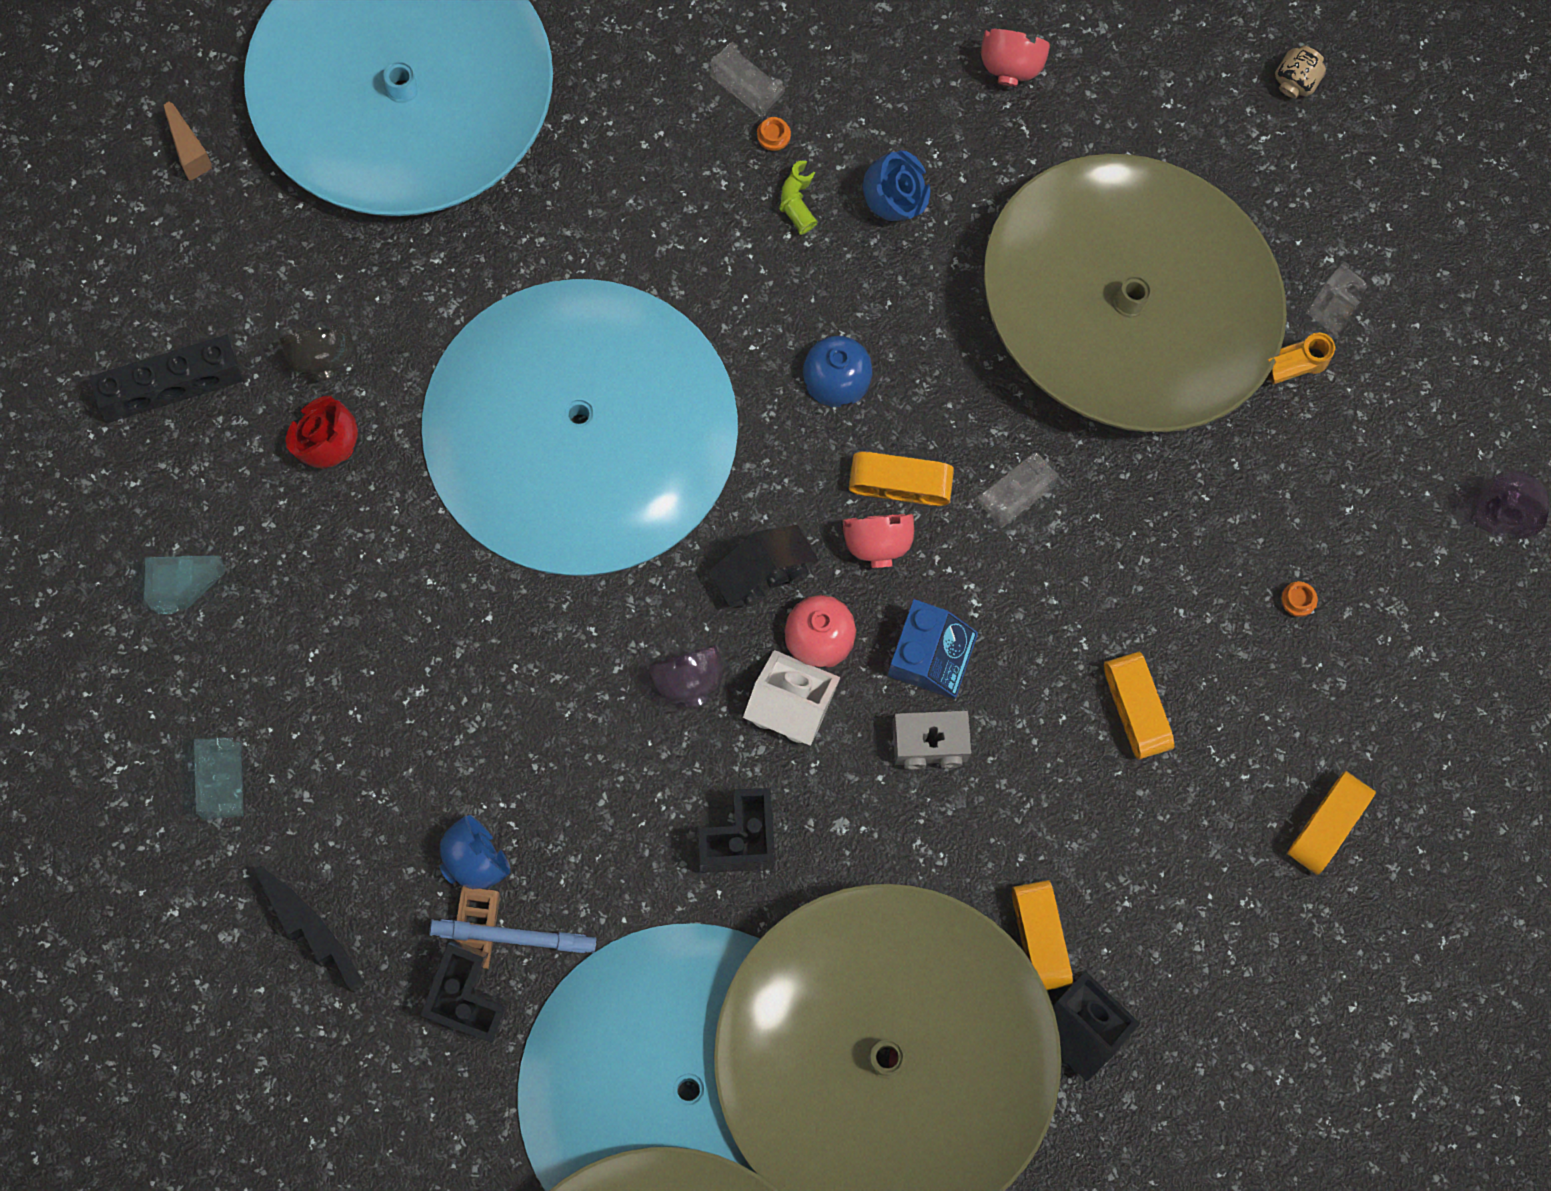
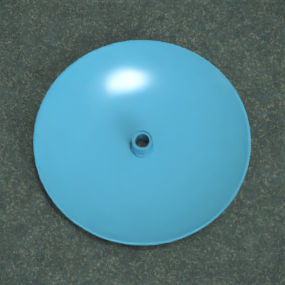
[244,0,553,216]
[422,279,738,576]
[518,923,760,1191]

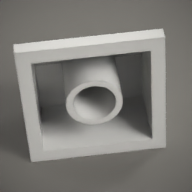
[743,650,840,746]

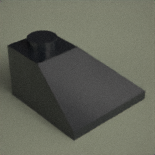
[1053,971,1140,1082]

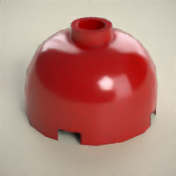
[286,395,358,469]

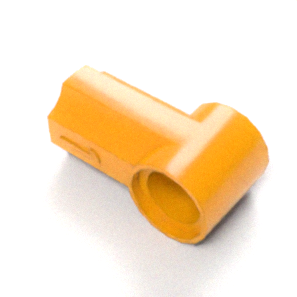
[1267,332,1335,385]

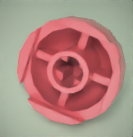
[981,29,1050,87]
[843,514,914,568]
[784,595,856,668]

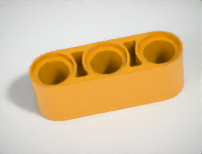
[849,452,954,506]
[1104,651,1174,760]
[1287,770,1376,876]
[1012,880,1073,990]

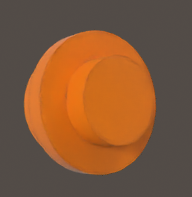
[757,117,791,151]
[1281,581,1318,617]

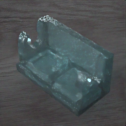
[194,738,244,820]

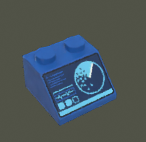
[887,599,978,699]

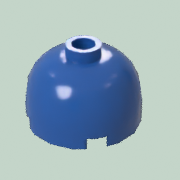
[862,150,931,221]
[803,335,873,407]
[439,815,511,890]

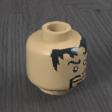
[1275,46,1326,98]

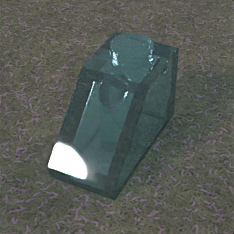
[144,555,225,614]

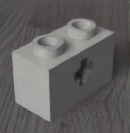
[892,711,971,770]

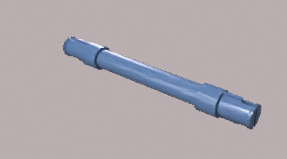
[429,919,596,953]

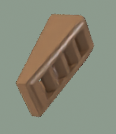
[164,101,212,180]
[455,887,500,970]

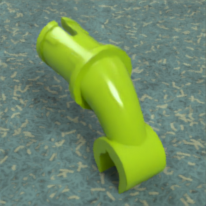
[779,161,818,235]

